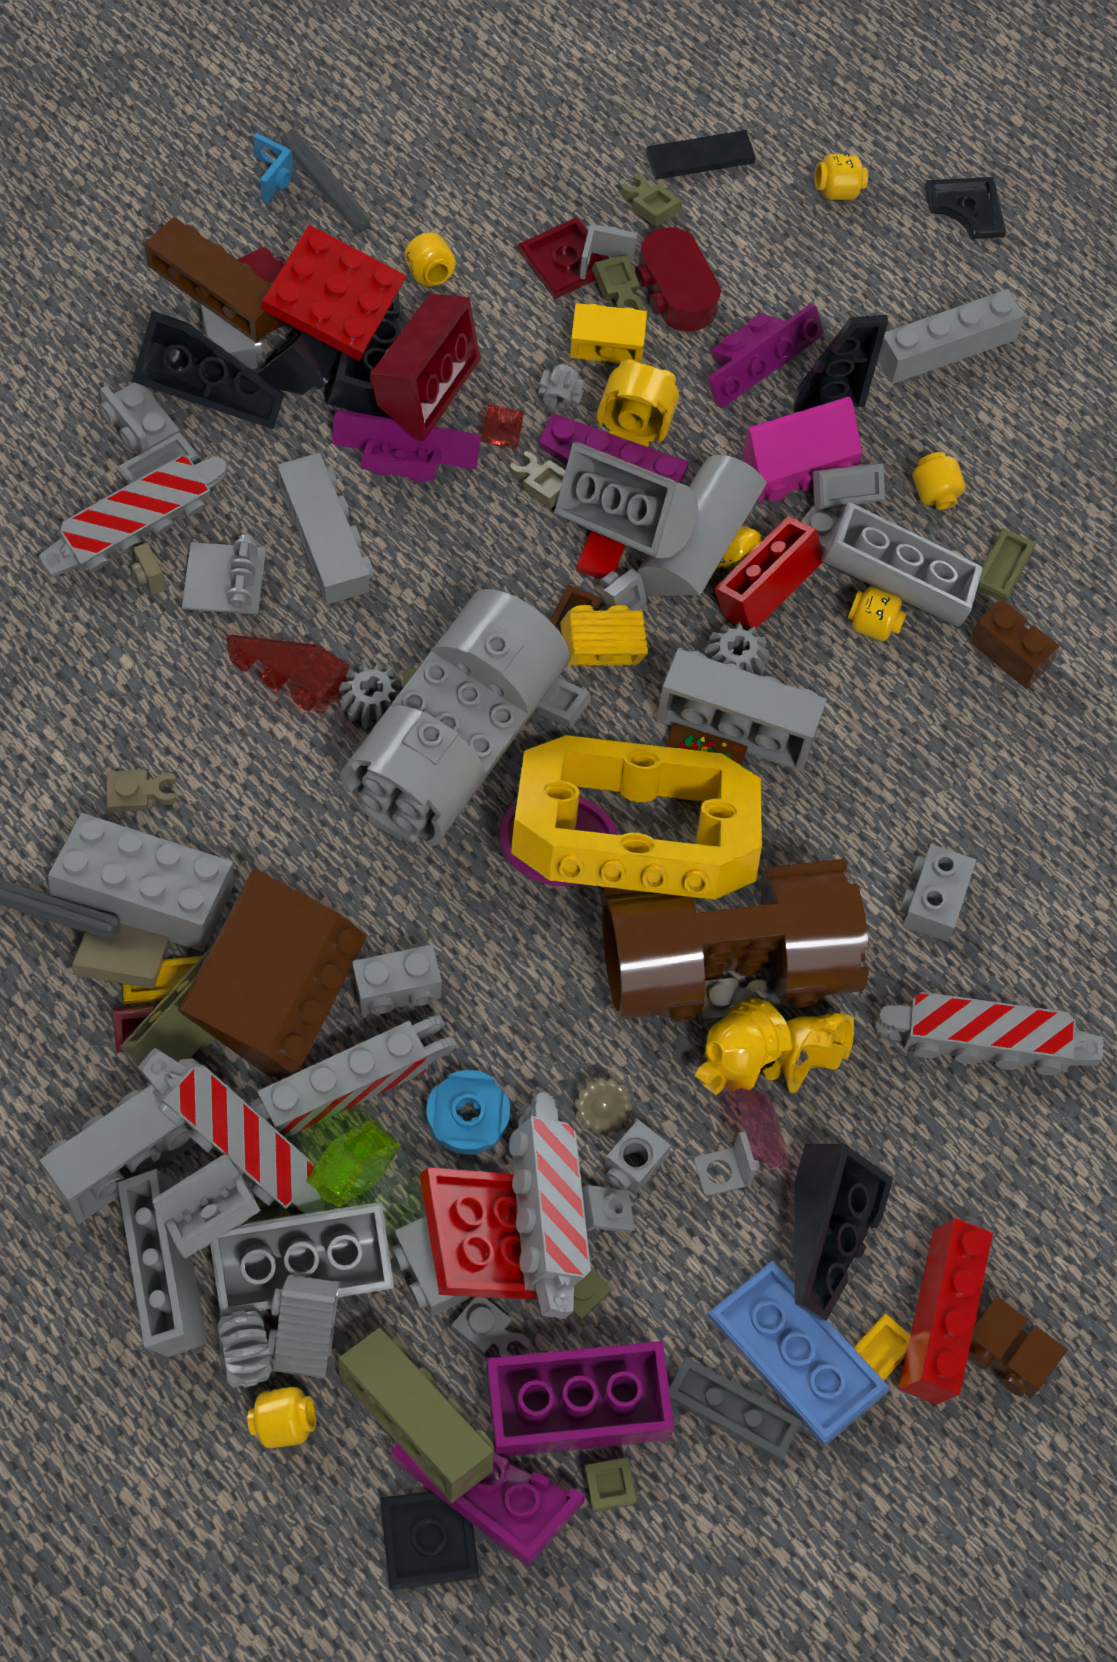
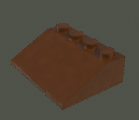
[178,870,367,1077]

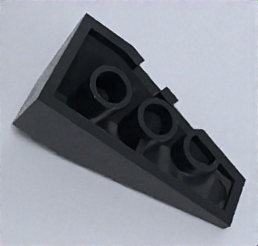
[132,311,285,430]
[793,315,888,412]
[256,327,341,395]
[794,1144,893,1321]

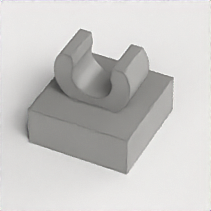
[601,569,647,611]

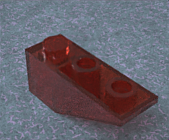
[227,635,349,714]

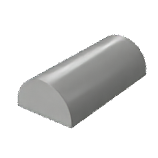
[554,442,698,558]
[637,455,767,596]
[821,502,983,627]
[210,1201,394,1317]

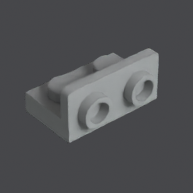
[99,383,180,453]

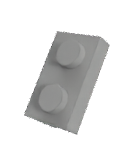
[152,1155,261,1258]

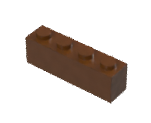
[144,217,281,343]

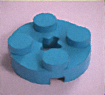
[426,1070,510,1155]

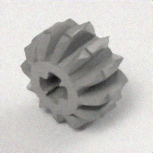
[704,621,770,676]
[339,662,404,730]
[217,1310,272,1388]

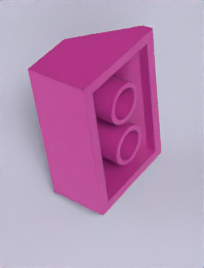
[741,396,862,502]

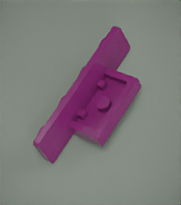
[708,304,824,408]
[332,410,481,482]

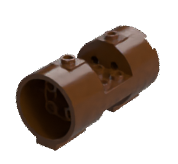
[600,858,869,1022]

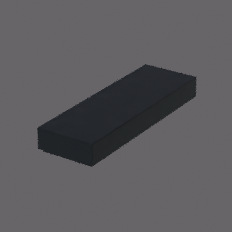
[646,130,756,180]

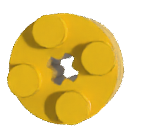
[597,359,679,447]

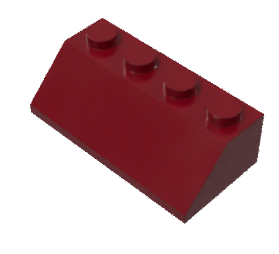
[370,293,480,441]

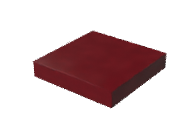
[517,217,609,300]

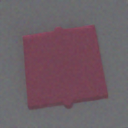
[735,1088,791,1169]

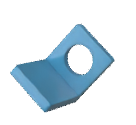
[253,133,293,203]

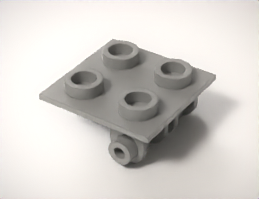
[182,534,266,615]

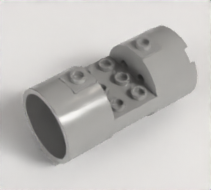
[340,589,570,846]

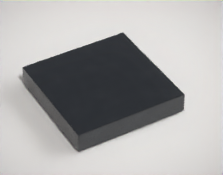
[380,1491,479,1591]

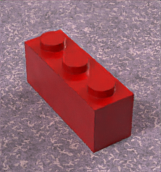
[715,516,823,631]

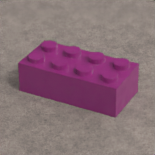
[486,1341,674,1457]

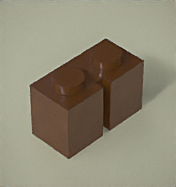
[969,598,1060,690]
[968,1296,1068,1399]

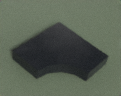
[925,177,1006,239]

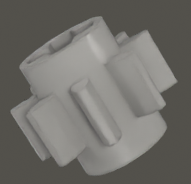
[538,365,584,411]

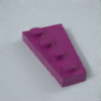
[539,413,689,483]
[391,1443,585,1567]

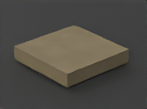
[72,923,171,989]

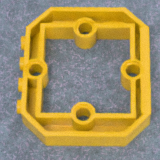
[511,735,762,900]

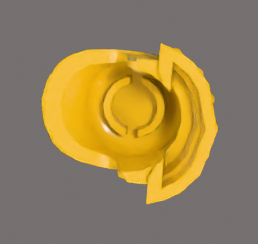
[694,997,792,1095]
[763,1012,854,1094]

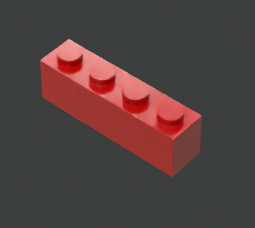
[898,1218,993,1405]

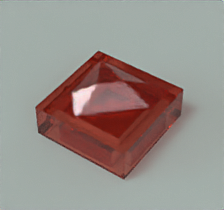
[480,404,524,449]

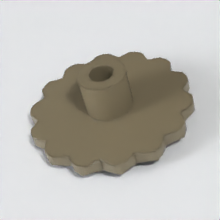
[575,1077,633,1134]

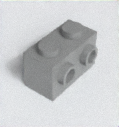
[899,844,976,942]
[352,944,442,1015]

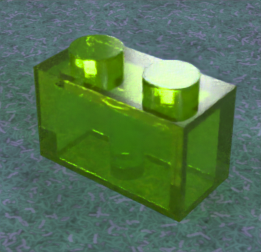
[306,1120,401,1208]

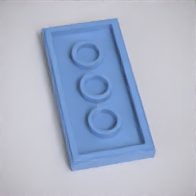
[708,1260,890,1447]

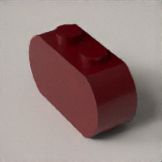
[635,227,722,332]

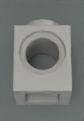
[604,1120,671,1194]

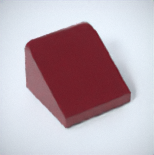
[112,1004,156,1052]

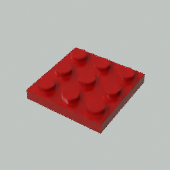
[260,224,406,361]
[419,1167,538,1300]

